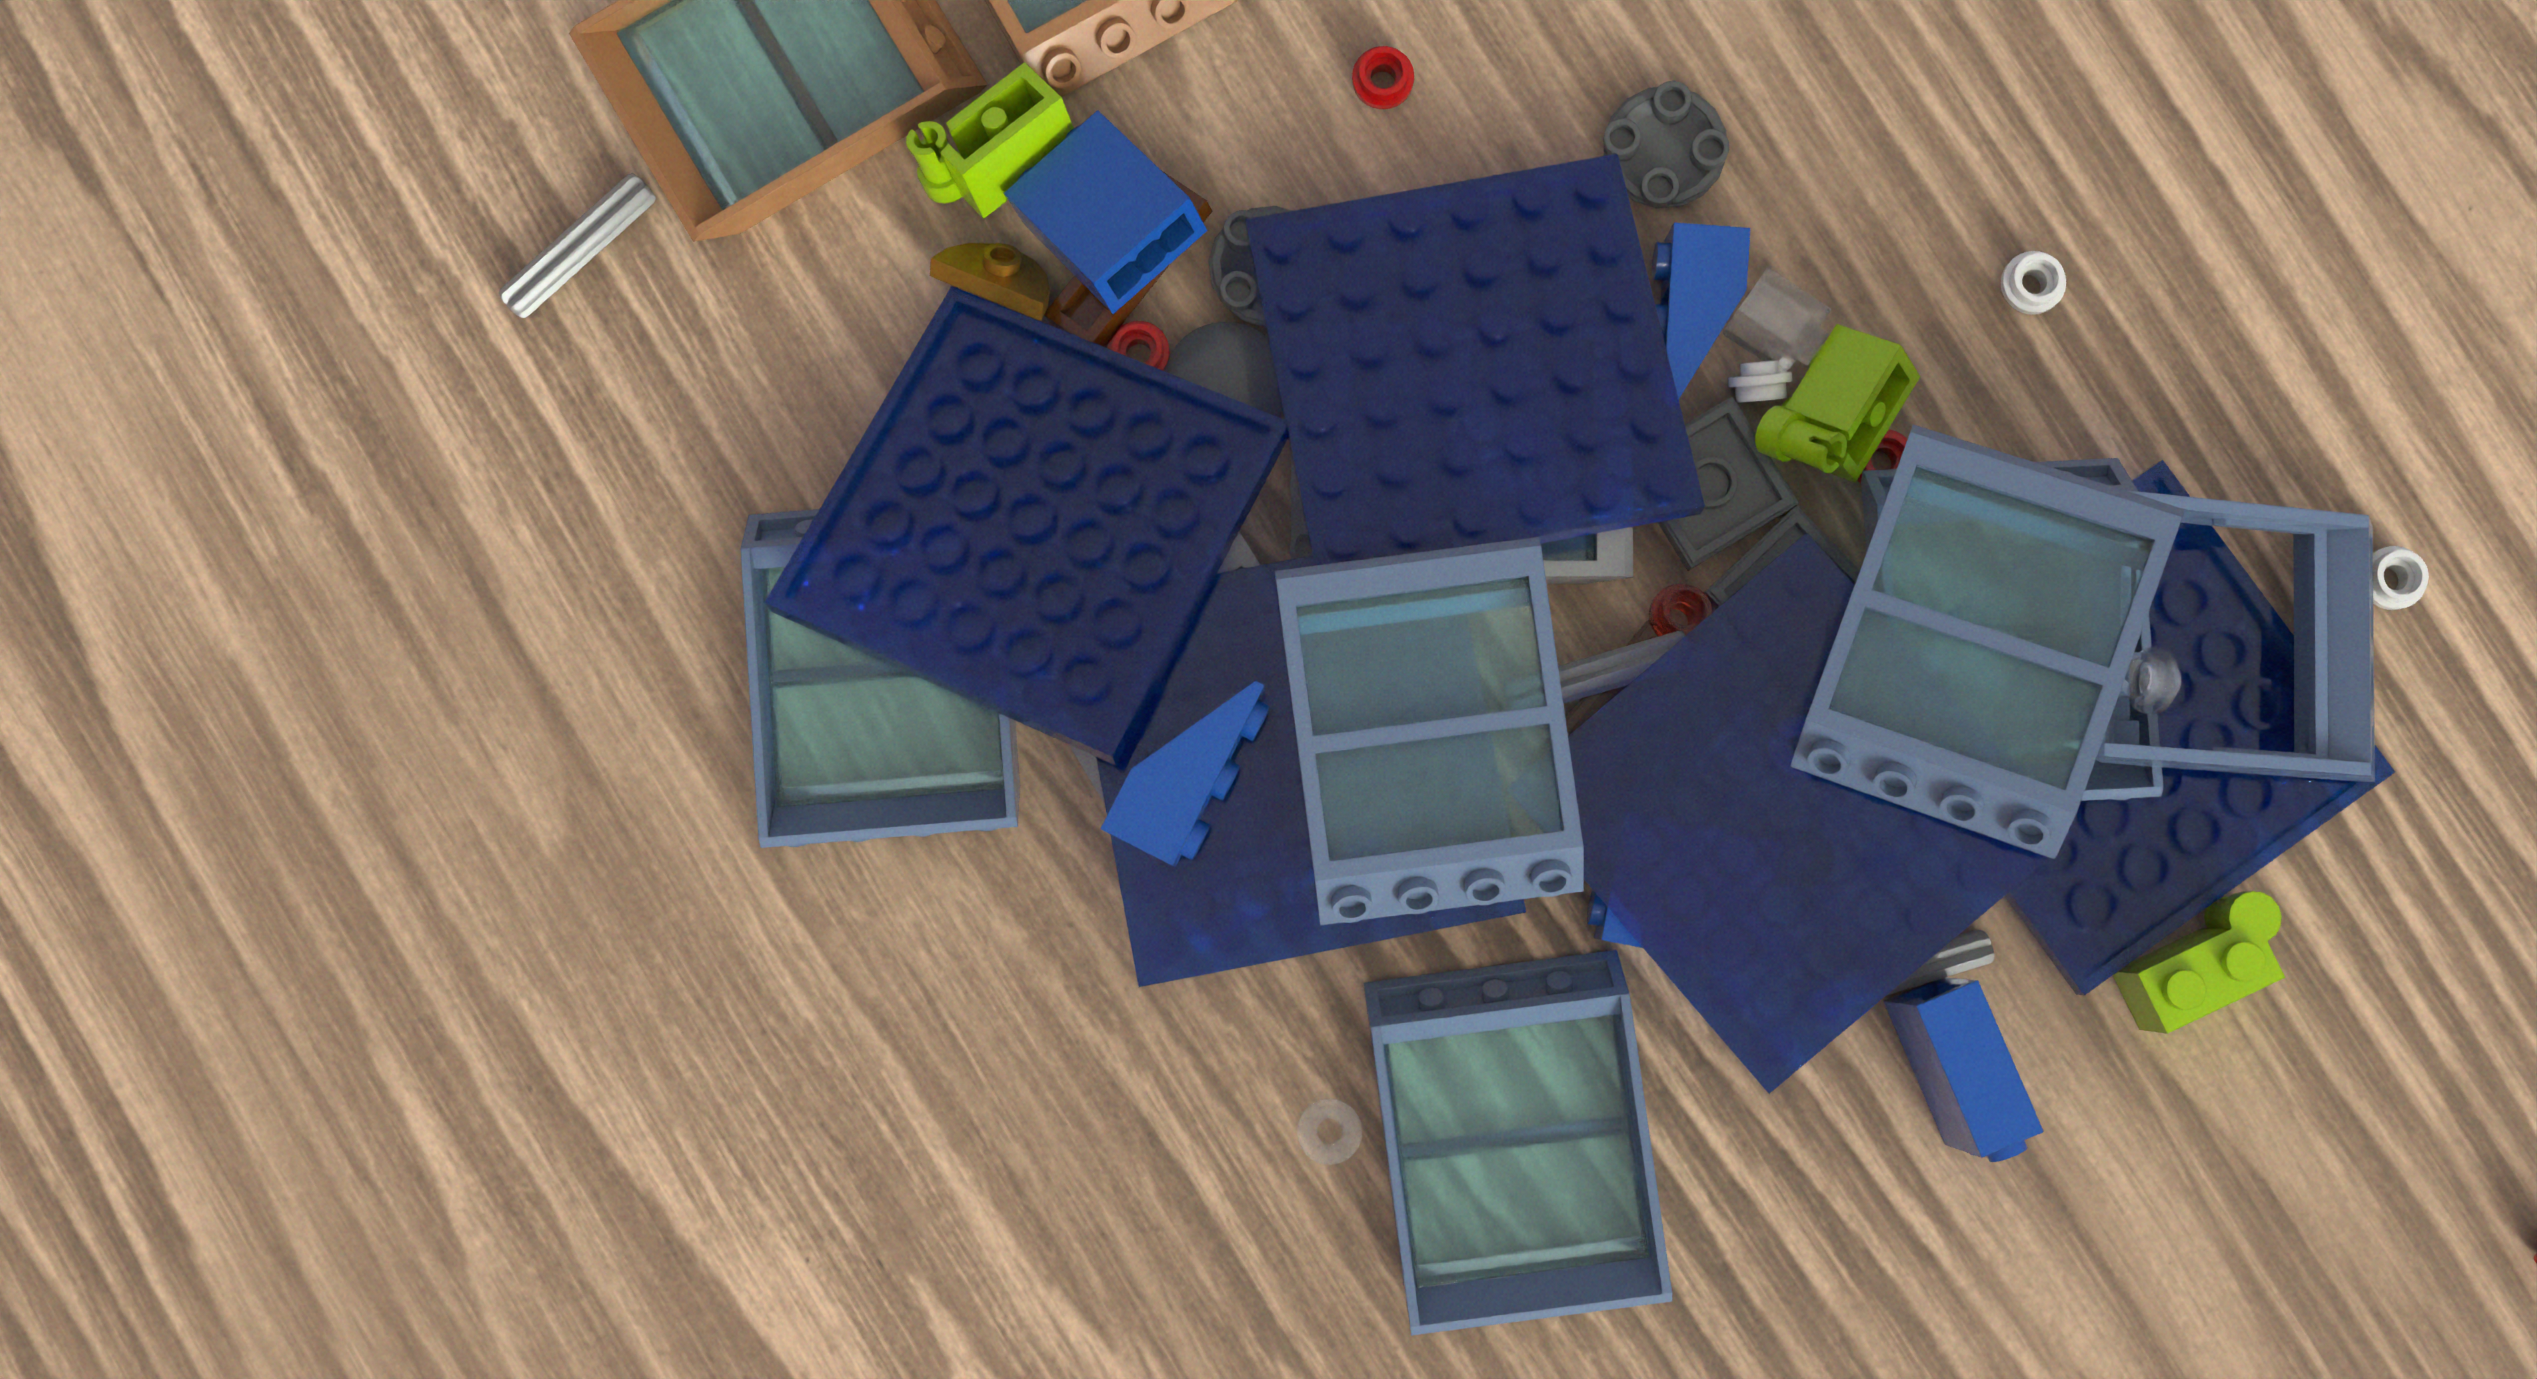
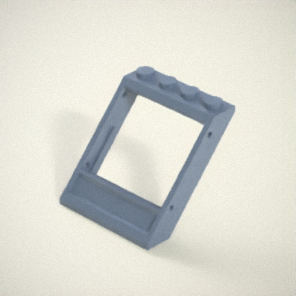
[2079,490,2375,782]

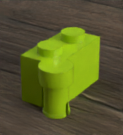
[906,62,1074,219]
[1755,324,1921,483]
[2111,891,2286,1034]

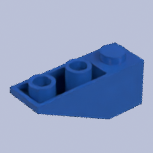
[1644,222,1750,423]
[1100,681,1271,867]

